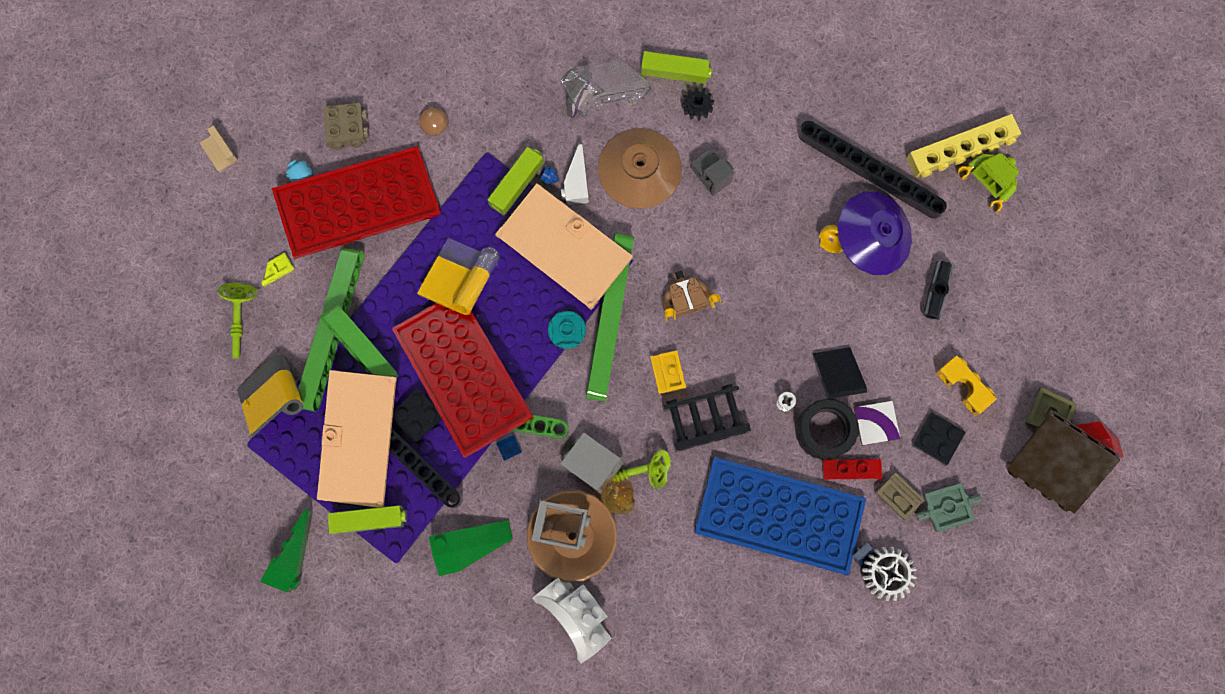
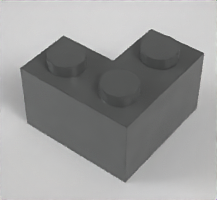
[690,149,734,196]

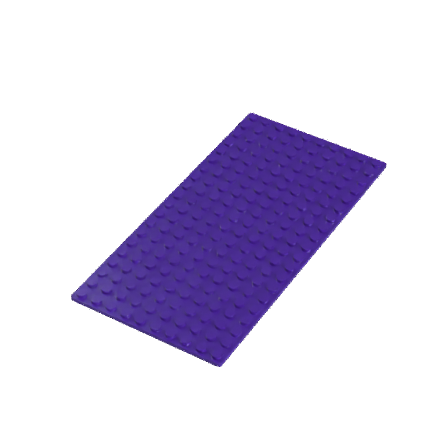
[247,153,633,563]

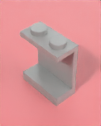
[561,432,624,494]

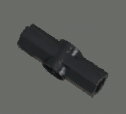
[923,261,954,320]

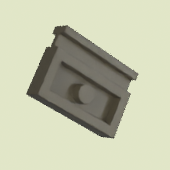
[875,472,924,521]

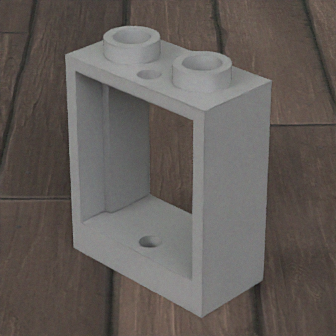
[532,500,591,551]

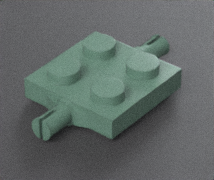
[916,483,982,532]

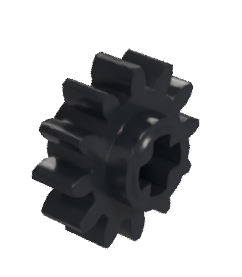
[681,87,714,121]

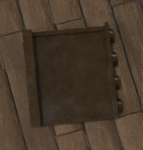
[1006,409,1120,514]

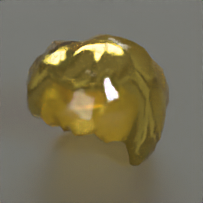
[601,481,635,515]

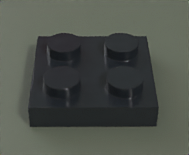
[392,389,442,444]
[912,412,966,466]

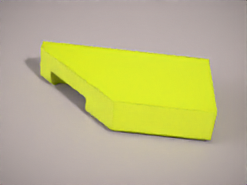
[261,253,294,287]

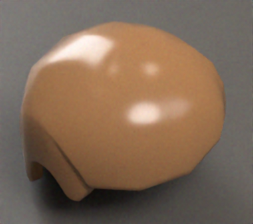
[419,107,449,136]

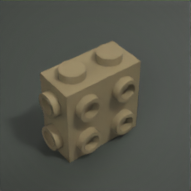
[323,102,369,150]

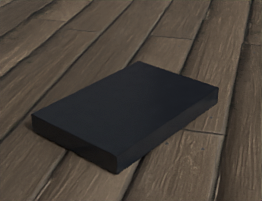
[813,347,867,399]

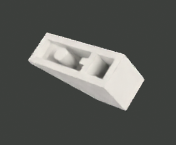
[561,144,589,205]

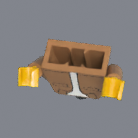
[662,270,722,322]

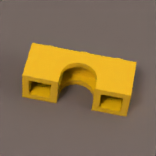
[936,356,997,416]

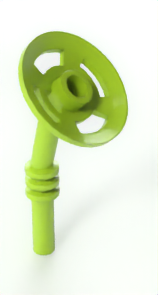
[217,283,258,359]
[608,450,671,489]

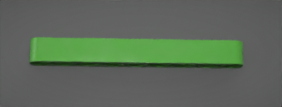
[586,232,634,402]
[298,247,364,412]

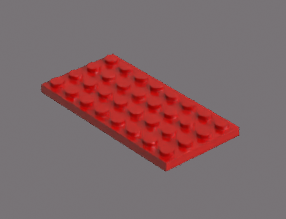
[271,146,441,259]
[392,303,534,458]

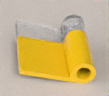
[417,238,500,315]

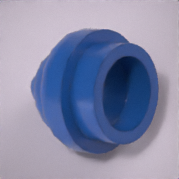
[539,165,559,184]

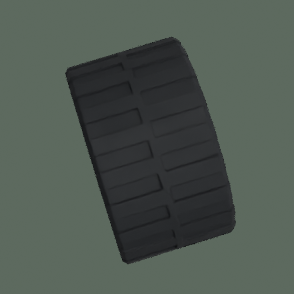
[795,398,859,460]

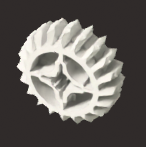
[862,547,917,601]

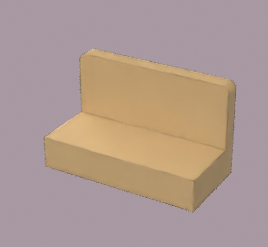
[200,125,238,172]

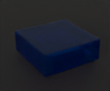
[496,435,522,461]

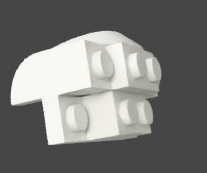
[532,578,612,664]

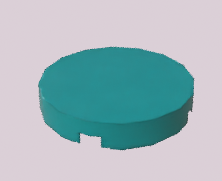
[548,311,586,350]

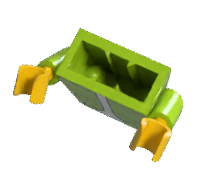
[957,153,1019,213]

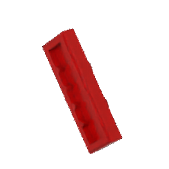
[822,459,882,480]

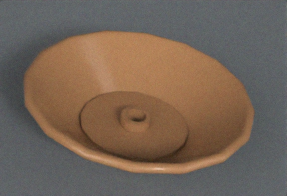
[598,128,682,209]
[527,490,617,582]

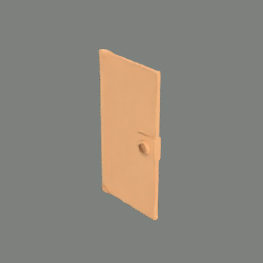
[495,184,633,310]
[317,370,397,508]

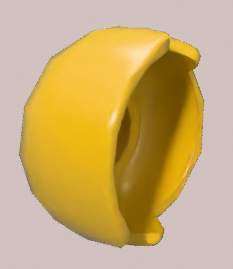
[818,224,843,253]

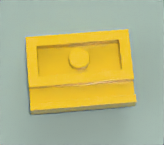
[650,351,686,394]

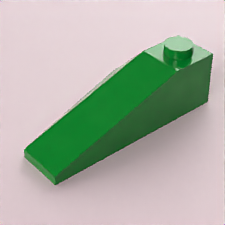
[429,520,513,576]

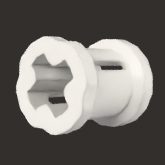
[776,392,796,411]

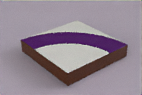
[854,401,900,446]

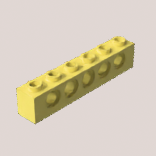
[906,114,1021,178]

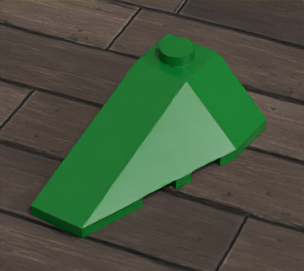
[260,509,313,592]

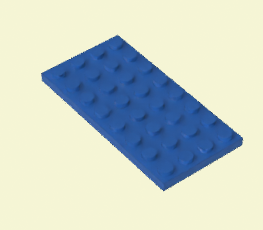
[694,457,866,576]

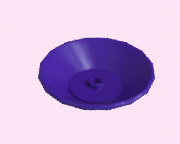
[837,192,912,275]

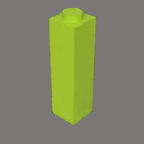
[641,51,712,84]
[488,147,544,216]
[328,506,407,534]

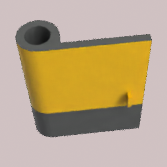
[237,355,303,436]

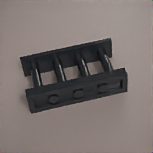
[663,384,751,452]

